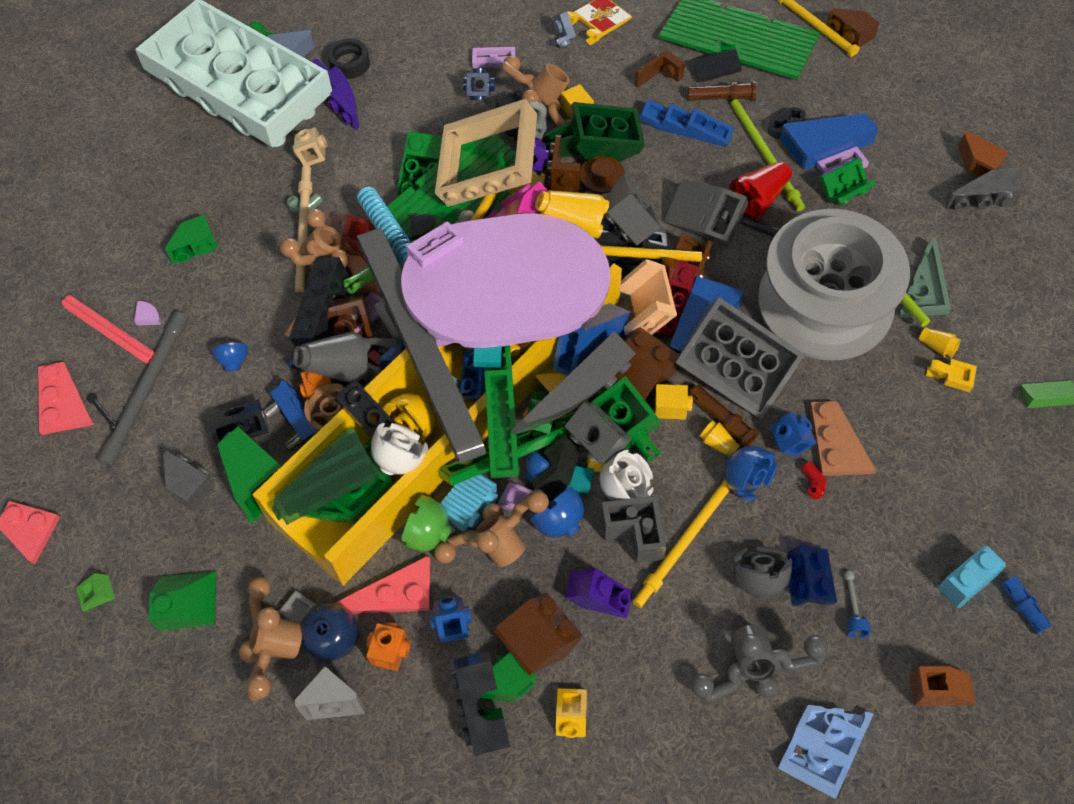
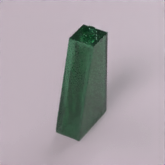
[271,425,379,525]

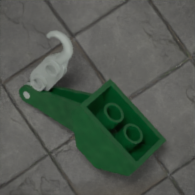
[514,102,645,162]

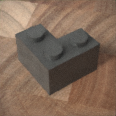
[601,496,666,563]

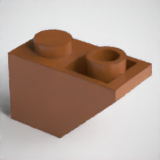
[958,130,1008,178]
[910,666,976,706]

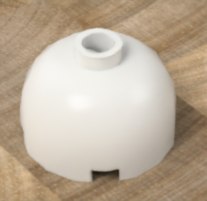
[371,423,428,475]
[599,450,653,501]

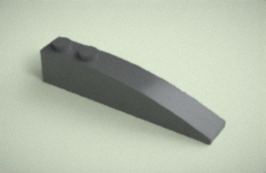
[511,331,636,434]

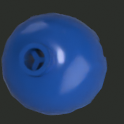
[725,446,777,501]
[530,486,585,538]

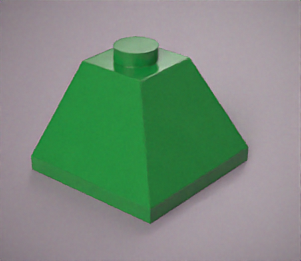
[148,571,216,631]

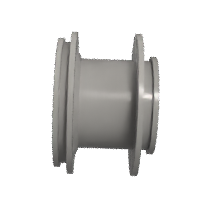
[758,209,910,361]

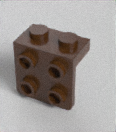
[547,135,580,193]

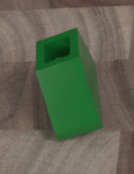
[165,215,218,264]
[478,652,537,702]

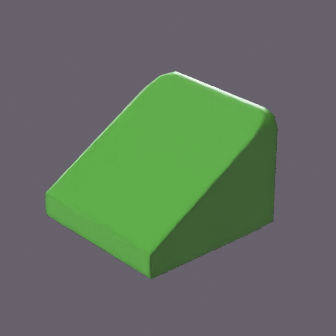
[76,573,115,612]

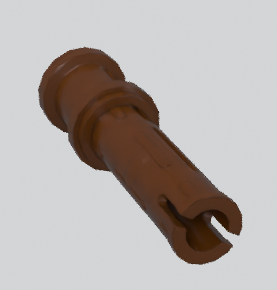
[688,80,756,101]
[689,385,759,448]

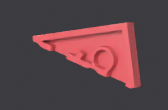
[335,557,431,614]

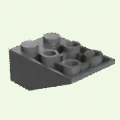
[664,178,748,247]

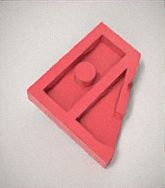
[0,501,60,564]

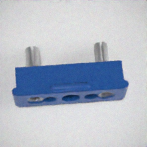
[264,380,318,450]

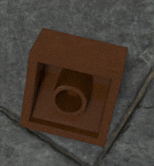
[328,294,374,339]
[494,593,583,676]

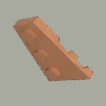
[810,401,876,476]

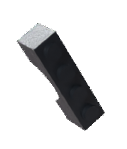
[289,257,349,348]

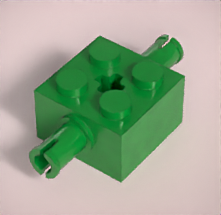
[591,376,662,463]

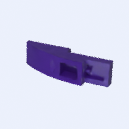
[311,58,359,130]

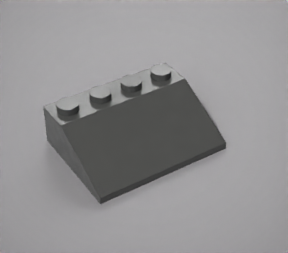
[675,297,805,420]

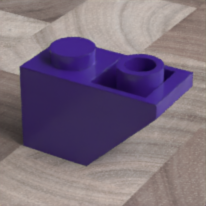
[565,568,633,618]

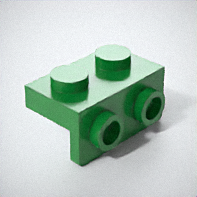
[818,158,876,205]

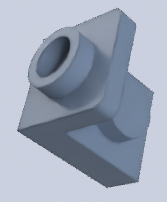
[550,11,576,48]

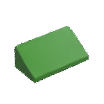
[1020,380,1074,408]

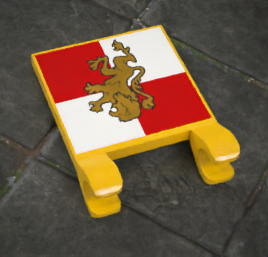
[567,0,632,45]

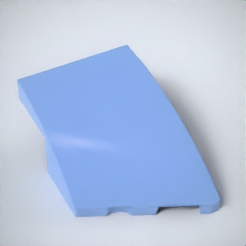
[778,705,873,799]

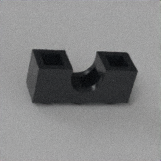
[593,220,667,266]
[450,651,510,756]

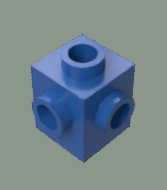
[770,412,817,456]
[429,596,472,643]

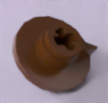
[580,156,626,195]

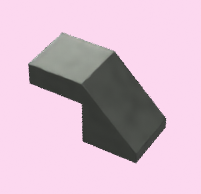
[531,435,580,501]

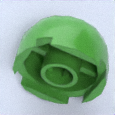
[401,495,452,552]

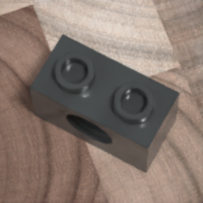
[565,402,632,463]

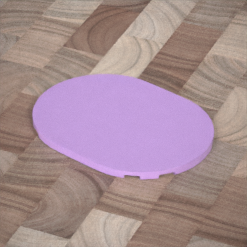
[401,213,610,348]

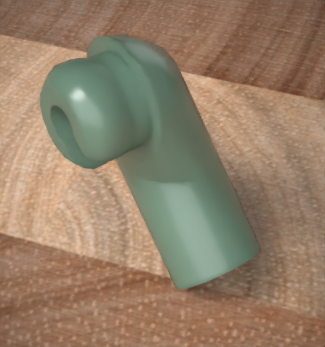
[287,193,323,213]

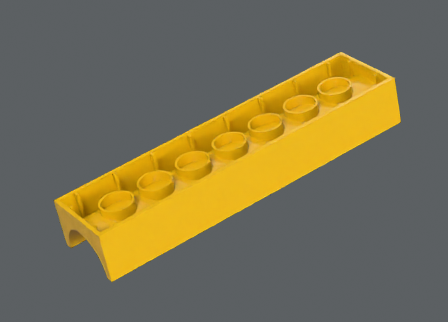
[252,263,622,586]

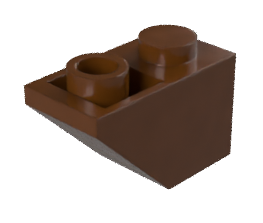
[827,8,879,47]

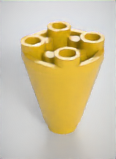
[535,190,609,239]

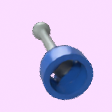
[843,570,872,637]

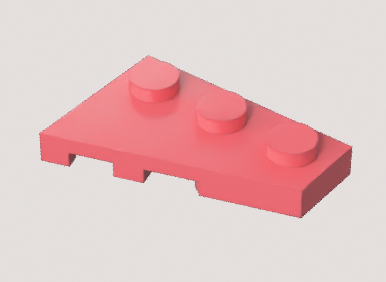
[38,362,94,435]

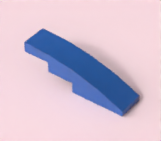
[639,99,734,147]

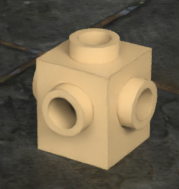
[292,127,328,166]

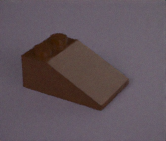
[595,327,679,417]

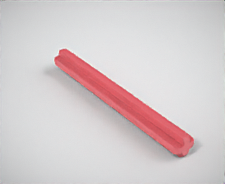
[62,295,154,364]

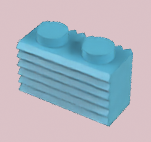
[441,474,498,532]
[938,545,1006,608]

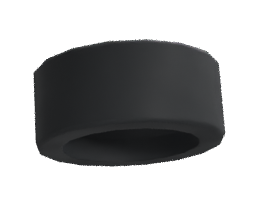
[327,38,370,79]

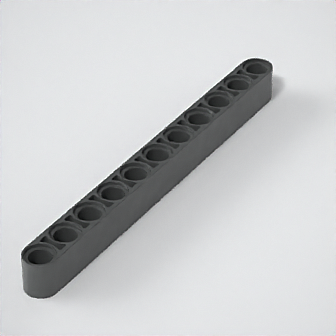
[357,227,486,464]

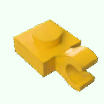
[926,359,977,392]

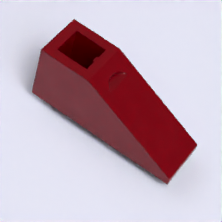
[656,256,698,338]

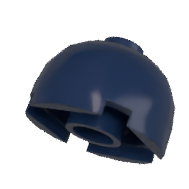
[301,603,359,661]

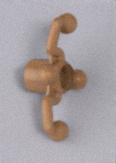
[502,55,571,127]
[280,209,373,267]
[434,489,549,567]
[239,577,302,701]

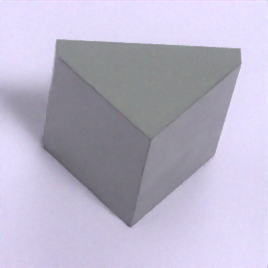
[295,667,365,720]

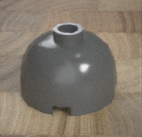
[734,546,792,599]

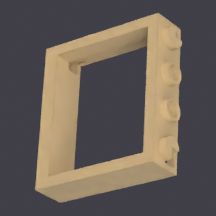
[435,99,537,206]

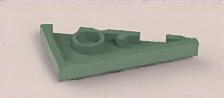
[900,238,951,318]

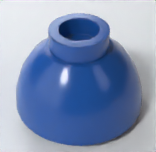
[212,343,248,372]
[524,451,551,482]

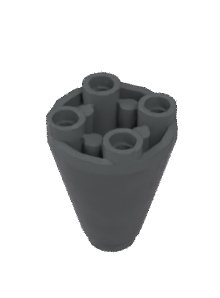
[293,332,370,383]

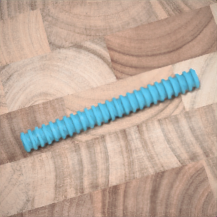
[357,187,411,270]

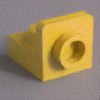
[556,688,587,738]

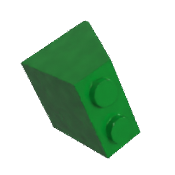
[217,427,281,524]

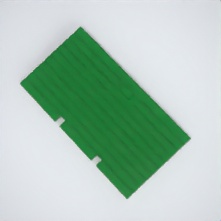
[659,0,821,80]
[387,134,543,243]

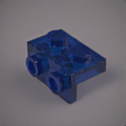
[786,544,837,606]

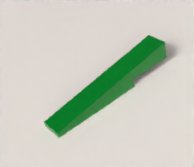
[485,345,519,478]

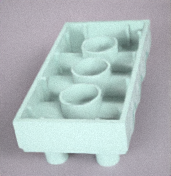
[135,0,332,147]

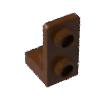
[634,50,685,88]

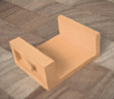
[620,259,677,337]

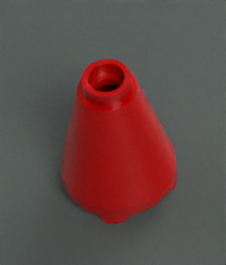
[729,161,792,219]

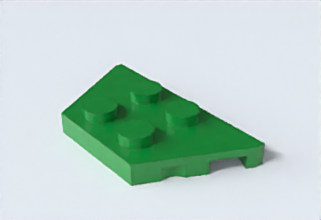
[297,439,394,525]

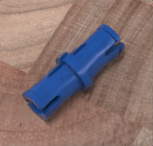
[1000,576,1053,635]

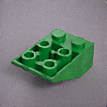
[395,131,442,199]

